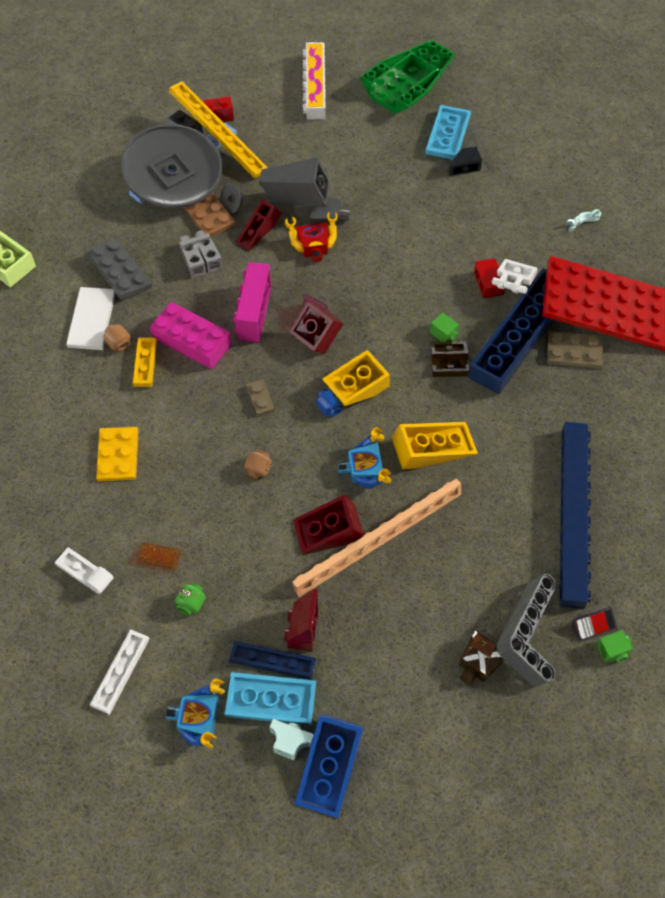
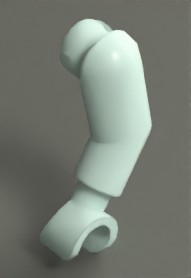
[565,209,601,232]

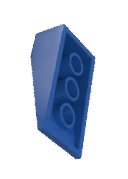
[295,714,364,818]

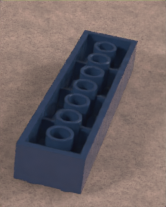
[468,268,553,395]

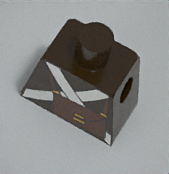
[459,630,505,685]

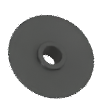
[220,183,243,214]

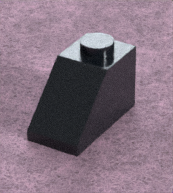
[448,146,482,177]

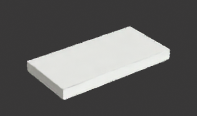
[66,287,116,350]

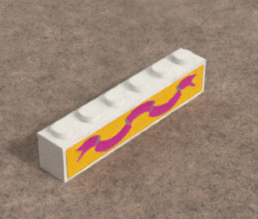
[303,42,325,119]

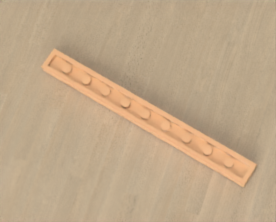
[292,479,461,597]

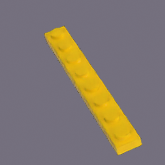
[169,81,268,179]

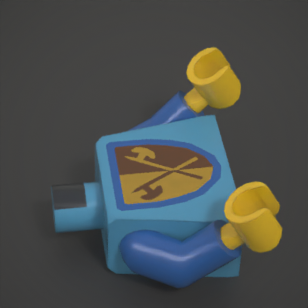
[338,427,391,489]
[166,679,225,749]

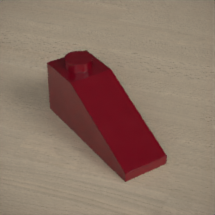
[235,199,282,251]

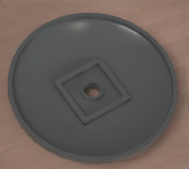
[121,124,222,208]

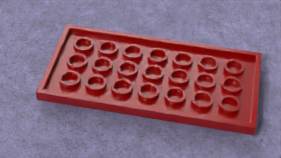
[542,256,665,351]

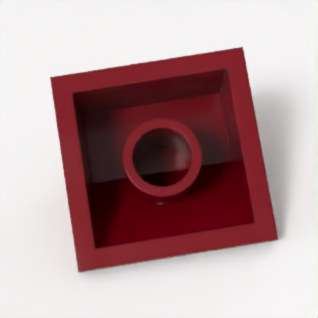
[289,301,344,354]

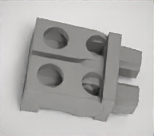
[179,230,223,278]

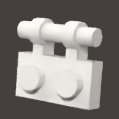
[492,259,538,294]

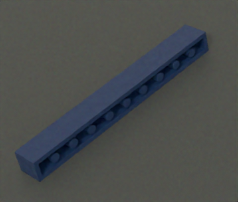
[559,422,591,609]

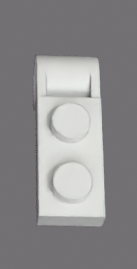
[55,547,114,594]

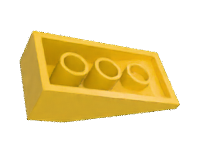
[391,422,478,469]

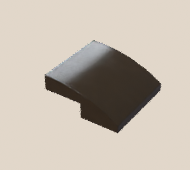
[430,341,469,377]

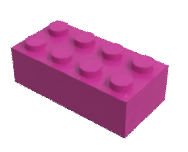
[233,262,271,342]
[150,302,232,369]

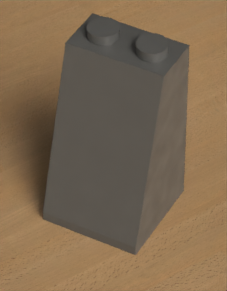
[259,157,330,207]

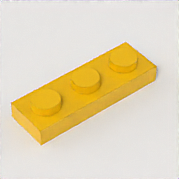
[133,338,157,387]

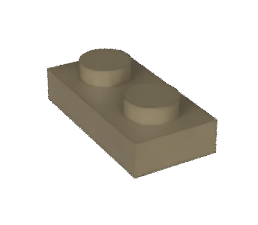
[246,379,275,417]

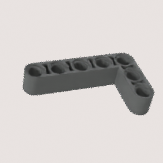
[497,574,556,686]

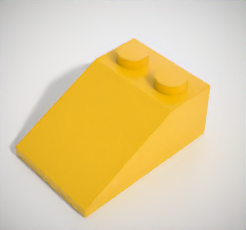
[322,350,390,406]

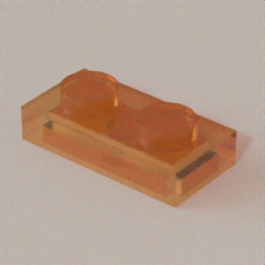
[136,542,181,570]

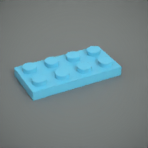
[425,105,471,160]
[225,672,316,726]

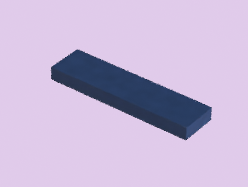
[229,641,316,680]

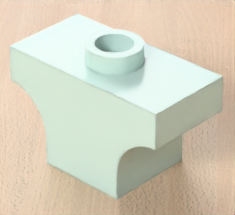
[270,719,314,761]

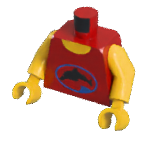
[285,212,337,262]

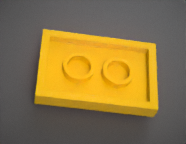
[96,427,138,481]

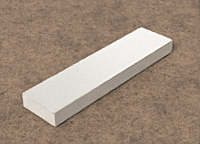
[90,629,150,715]

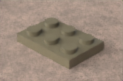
[547,331,603,369]

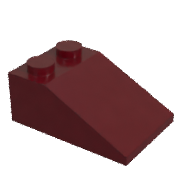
[293,495,364,555]
[284,589,319,652]

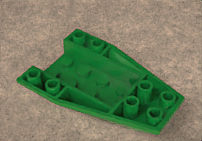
[360,39,455,114]

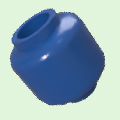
[316,389,343,417]

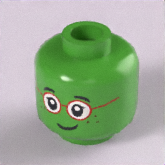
[175,583,206,616]

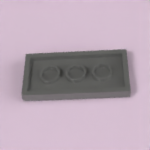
[87,240,152,300]

